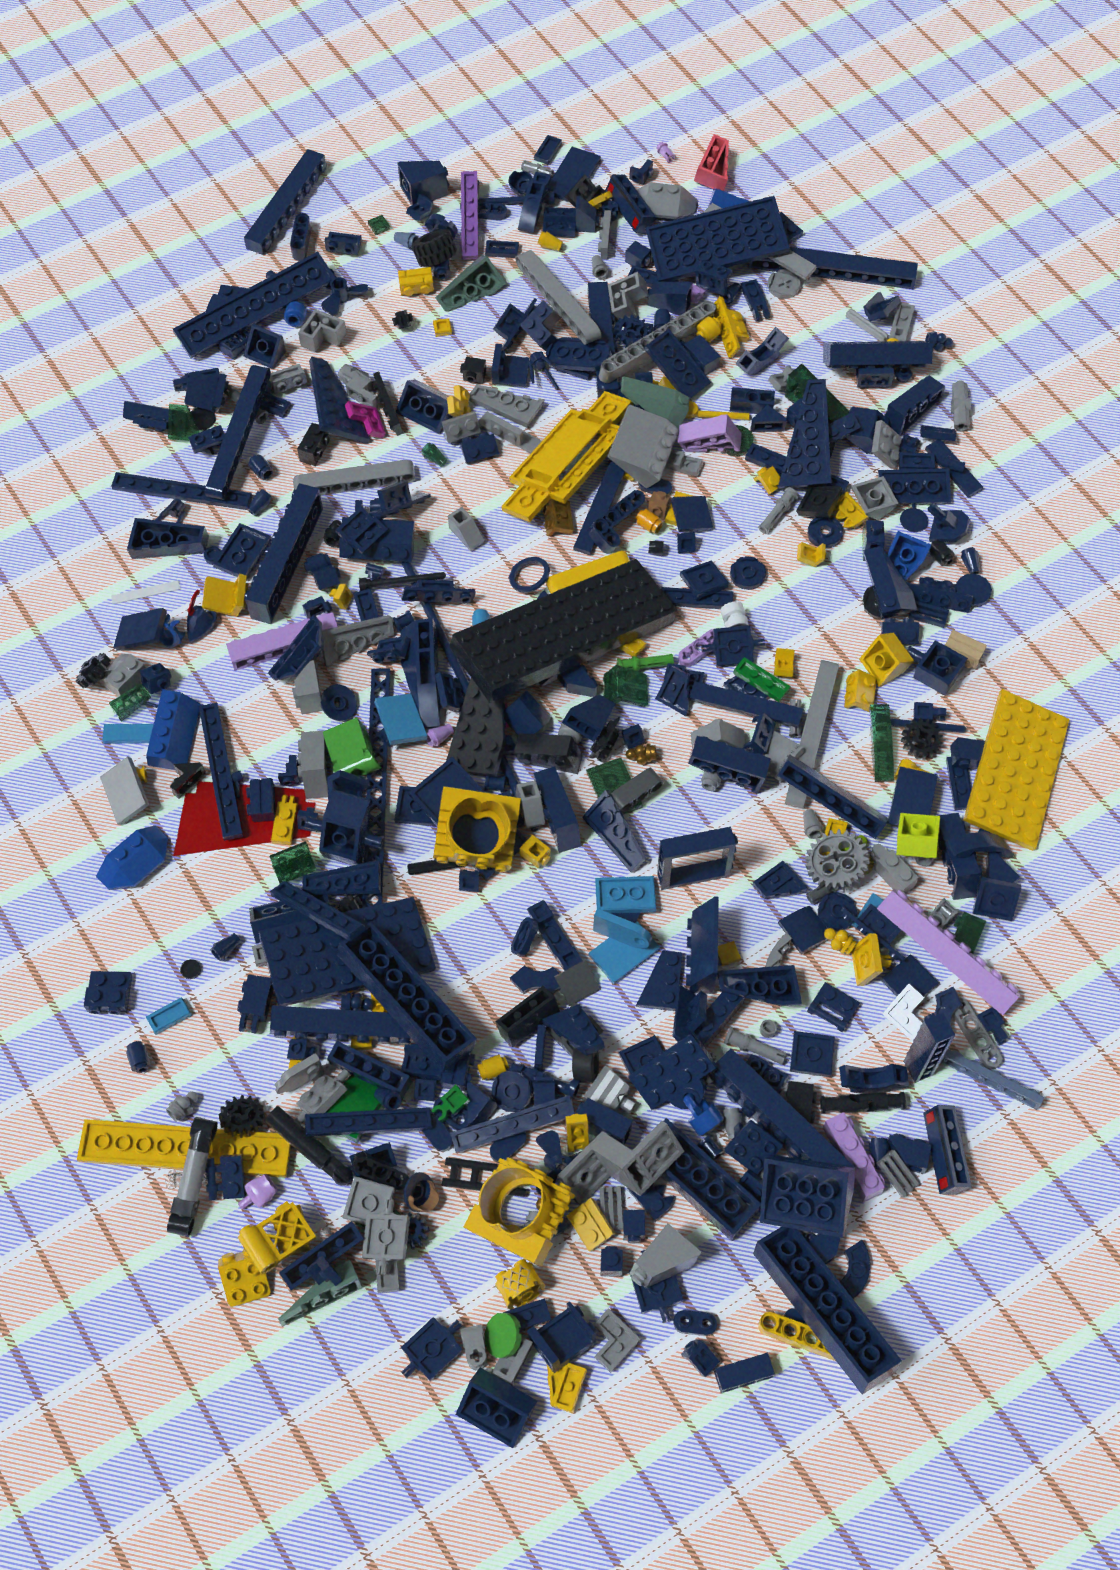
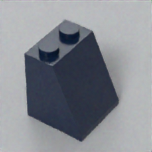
[397,161,449,206]

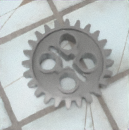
[805,829,870,891]

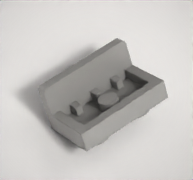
[269,364,307,393]
[442,411,481,443]

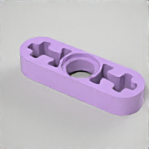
[678,628,716,667]

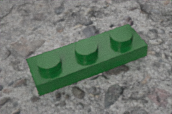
[733,657,791,702]

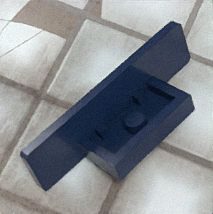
[492,298,537,351]
[123,401,191,431]
[369,481,431,519]
[906,577,973,613]
[401,580,476,603]
[840,903,906,961]
[672,985,708,1042]

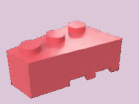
[694,134,729,191]

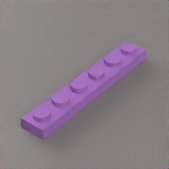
[461,171,478,260]

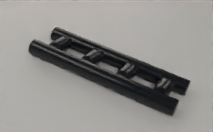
[441,1157,526,1197]

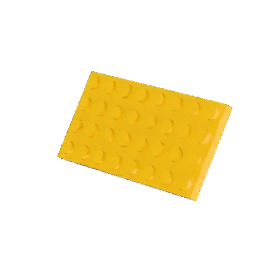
[963,689,1070,851]

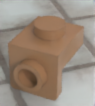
[648,491,671,520]

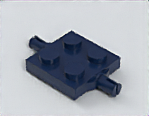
[701,625,765,666]
[629,1249,683,1323]
[401,1316,463,1382]

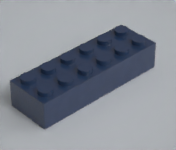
[823,341,933,369]
[656,1118,761,1241]

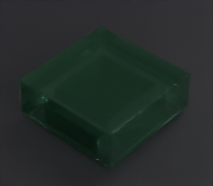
[368,215,390,235]

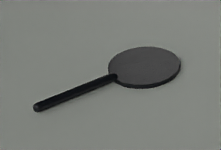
[190,408,215,455]

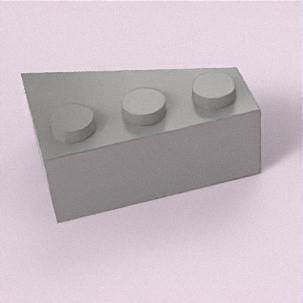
[298,730,328,799]

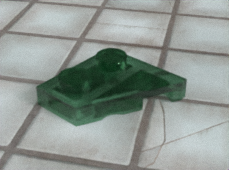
[168,404,200,441]

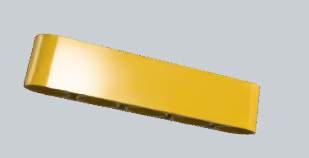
[545,551,630,594]
[758,1312,835,1361]

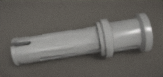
[758,487,799,534]
[724,1026,787,1065]

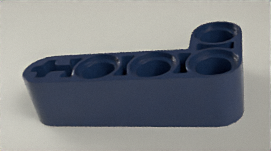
[588,490,645,554]

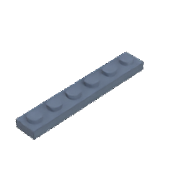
[941,1049,1044,1110]

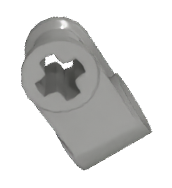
[928,898,960,930]
[460,1324,487,1371]

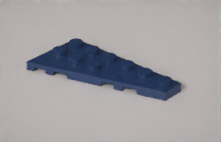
[309,356,370,444]
[778,379,831,488]

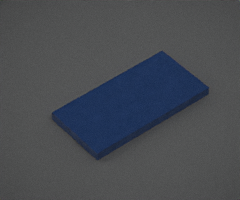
[408,756,527,881]

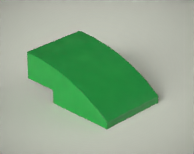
[325,1075,382,1144]

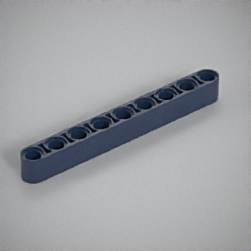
[205,365,271,500]

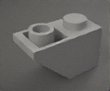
[448,507,484,551]
[515,780,545,829]

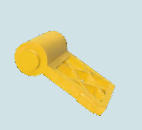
[237,1201,316,1274]

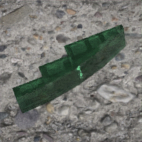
[869,704,894,782]

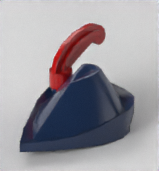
[187,589,217,644]

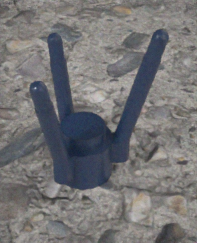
[527,351,559,390]
[155,498,186,523]

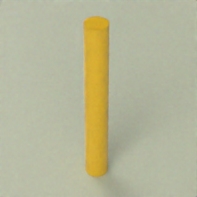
[697,410,750,420]

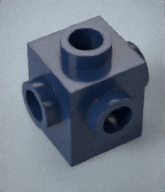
[140,663,172,695]

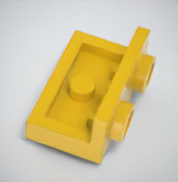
[844,669,877,712]

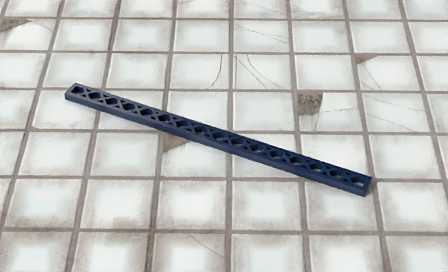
[362,668,391,908]

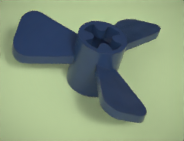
[321,269,369,316]
[536,1130,586,1195]

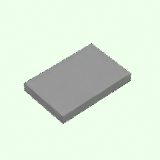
[100,756,149,825]

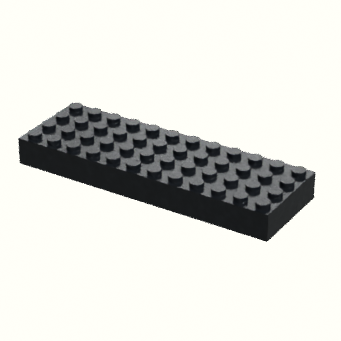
[450,558,678,703]

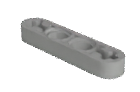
[953,997,1002,1070]

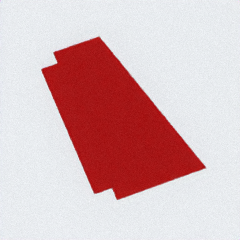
[173,781,315,856]

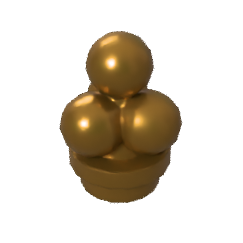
[625,743,657,765]

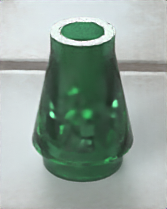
[421,442,448,467]

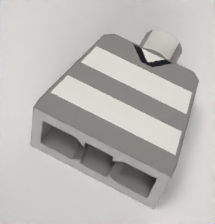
[583,1065,636,1114]

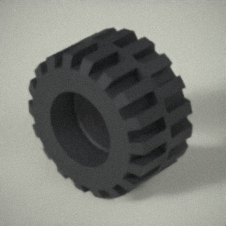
[411,229,457,267]

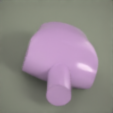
[238,1174,278,1210]

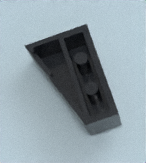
[513,733,583,774]

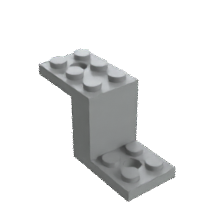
[557,1121,684,1205]

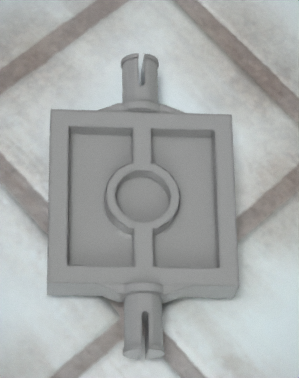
[295,1069,350,1125]
[362,1199,410,1275]

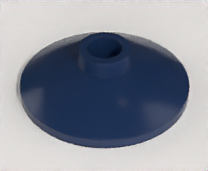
[320,684,357,721]

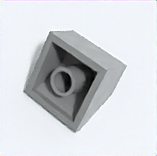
[98,653,146,700]
[292,660,323,715]

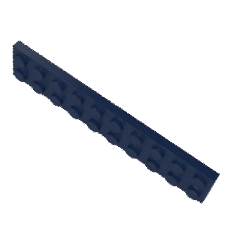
[172,251,336,359]

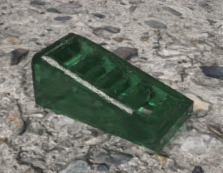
[109,683,151,722]

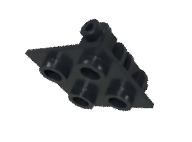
[589,717,621,762]

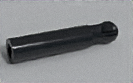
[264,1106,353,1186]

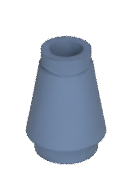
[394,232,419,249]

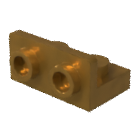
[542,499,574,537]

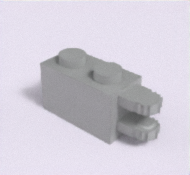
[870,843,919,894]

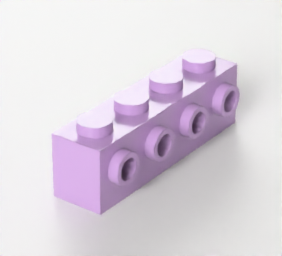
[823,1112,885,1203]

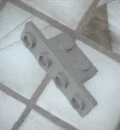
[478,411,542,454]

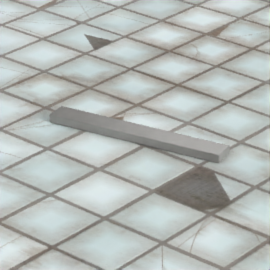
[703,203,816,281]

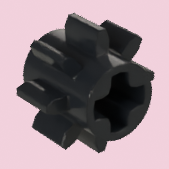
[392,310,414,330]
[337,894,363,912]

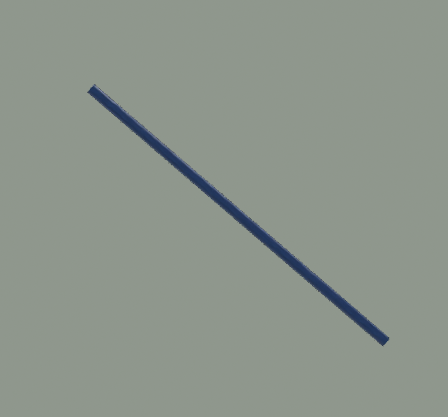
[401,561,540,832]

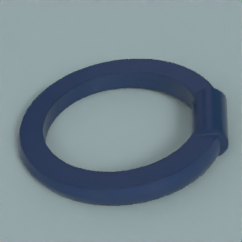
[508,557,550,593]

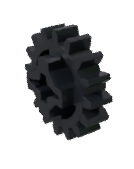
[75,653,111,689]
[901,718,943,760]
[219,1095,265,1138]

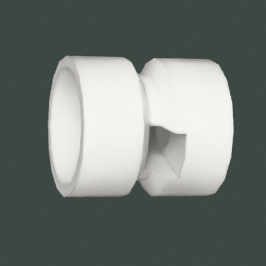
[720,601,749,628]

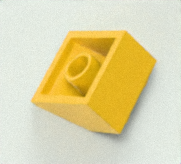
[859,633,914,687]

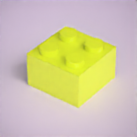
[896,813,940,858]

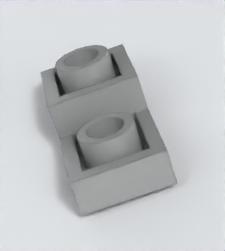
[765,933,792,967]

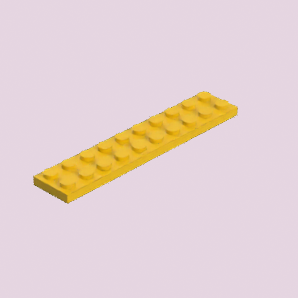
[76,1119,291,1178]

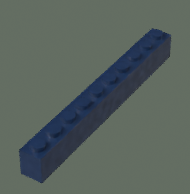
[749,247,918,290]

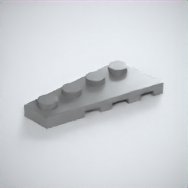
[469,384,545,428]
[322,615,394,667]

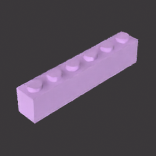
[226,612,338,671]

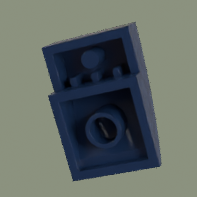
[887,766,938,826]

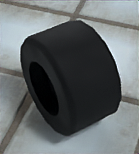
[572,1048,599,1083]

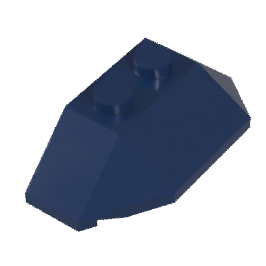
[268,615,324,681]

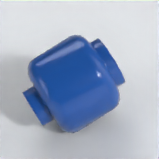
[284,301,307,327]

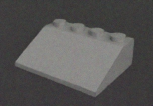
[607,405,679,488]

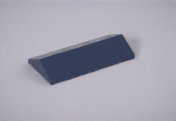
[878,468,951,504]

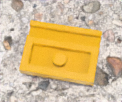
[566,1197,616,1252]

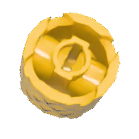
[495,1259,545,1310]

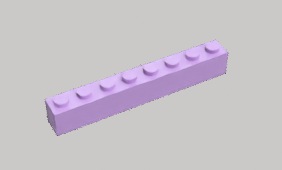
[877,889,1020,1015]

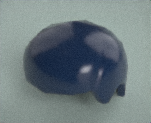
[508,170,533,196]

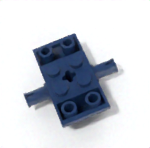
[305,789,384,865]

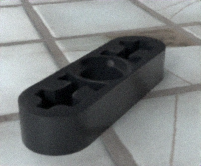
[352,1152,409,1190]

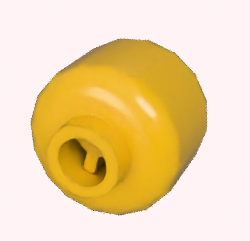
[696,316,722,342]

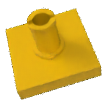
[851,933,891,986]

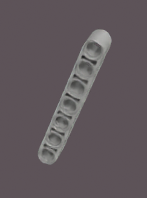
[293,460,415,496]

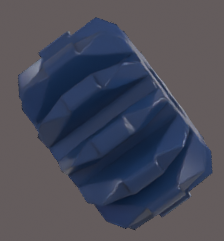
[407,1212,430,1250]

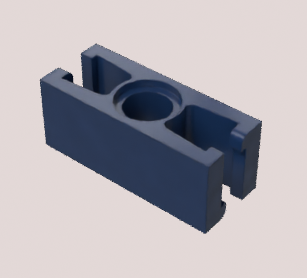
[729,387,775,414]
[714,1352,775,1394]

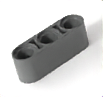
[611,767,664,814]

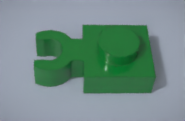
[432,1085,470,1122]

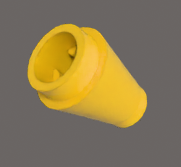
[537,231,563,251]

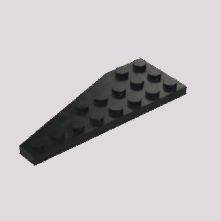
[446,678,506,777]

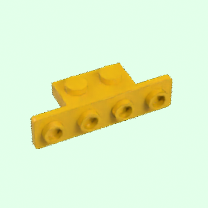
[714,296,749,358]

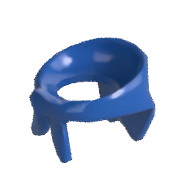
[159,614,186,648]

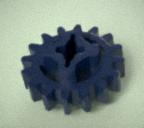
[613,314,651,348]

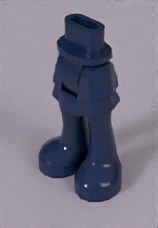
[509,1062,581,1099]

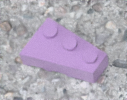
[678,415,742,452]

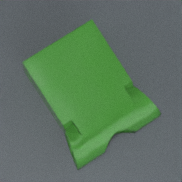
[323,717,382,776]

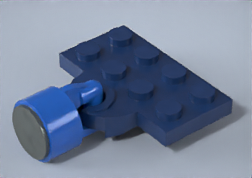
[627,1032,724,1136]

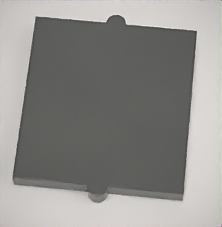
[554,960,599,1006]

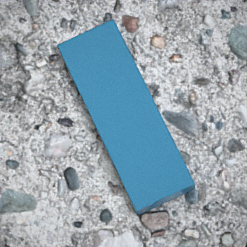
[102,724,154,744]

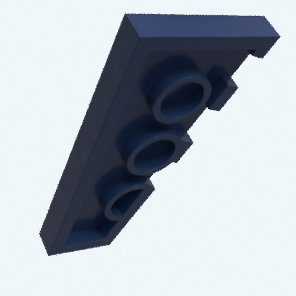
[582,790,646,872]
[302,860,381,895]

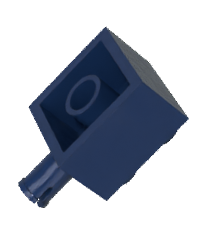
[907,640,968,696]

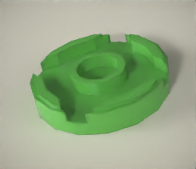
[485,1313,522,1358]

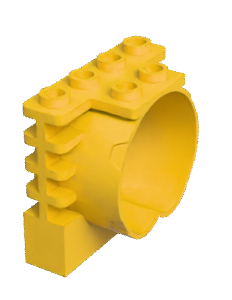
[433,786,521,872]
[463,1157,575,1267]

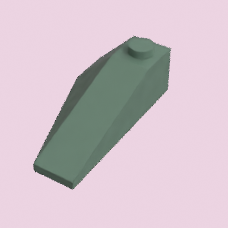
[435,255,506,311]

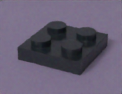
[796,485,843,518]

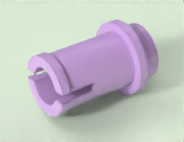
[656,142,675,163]

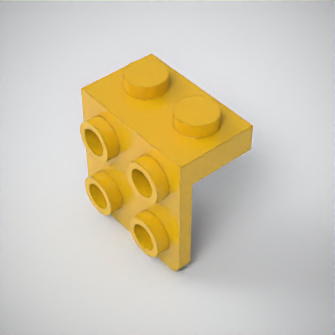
[202,574,248,617]
[218,1249,271,1307]

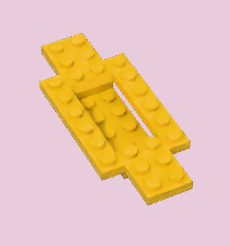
[501,391,634,522]

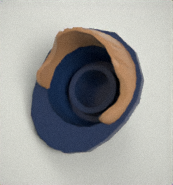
[403,1172,440,1212]

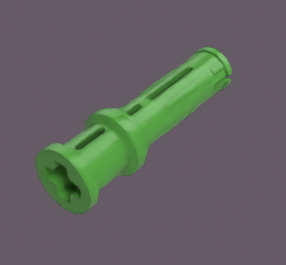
[617,653,674,675]

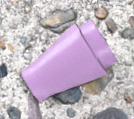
[426,724,454,747]

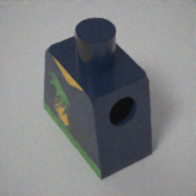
[862,520,885,561]

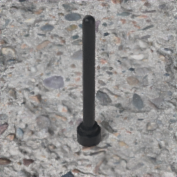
[359,572,446,591]

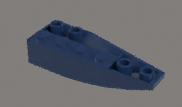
[400,618,440,729]

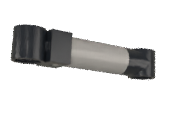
[167,1116,218,1237]

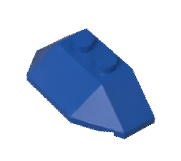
[96,825,169,890]

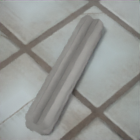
[845,309,888,341]

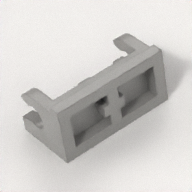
[491,1337,533,1386]

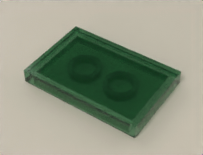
[586,757,643,815]

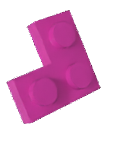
[345,401,386,438]

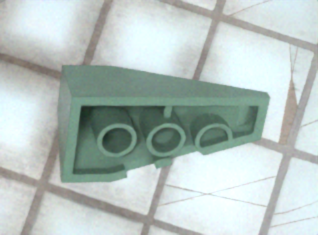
[621,376,689,429]
[278,1260,362,1327]

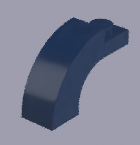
[735,327,789,375]
[839,1064,909,1093]

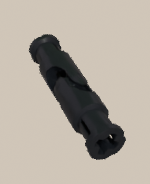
[820,1092,906,1114]

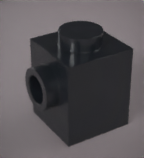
[460,357,487,384]

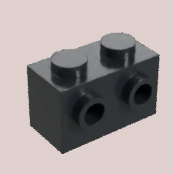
[297,422,331,467]

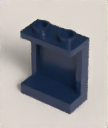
[327,770,371,824]
[527,1301,597,1373]

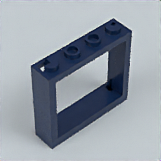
[657,826,738,890]

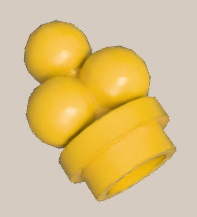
[824,928,856,955]

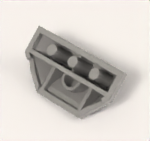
[637,182,697,219]

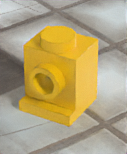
[520,835,551,868]

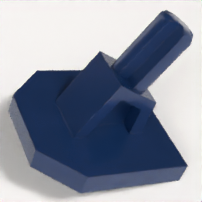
[927,503,970,542]

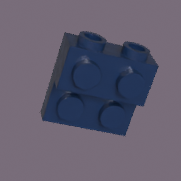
[84,971,132,1015]

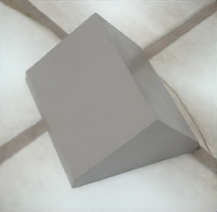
[851,476,899,521]

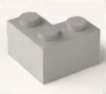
[608,272,649,320]
[298,309,347,352]
[690,719,745,748]

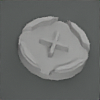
[767,269,801,299]

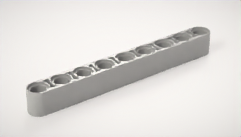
[515,250,601,345]
[599,301,716,383]
[785,659,839,809]

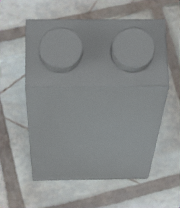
[630,1223,702,1288]

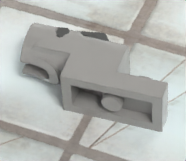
[337,364,378,408]

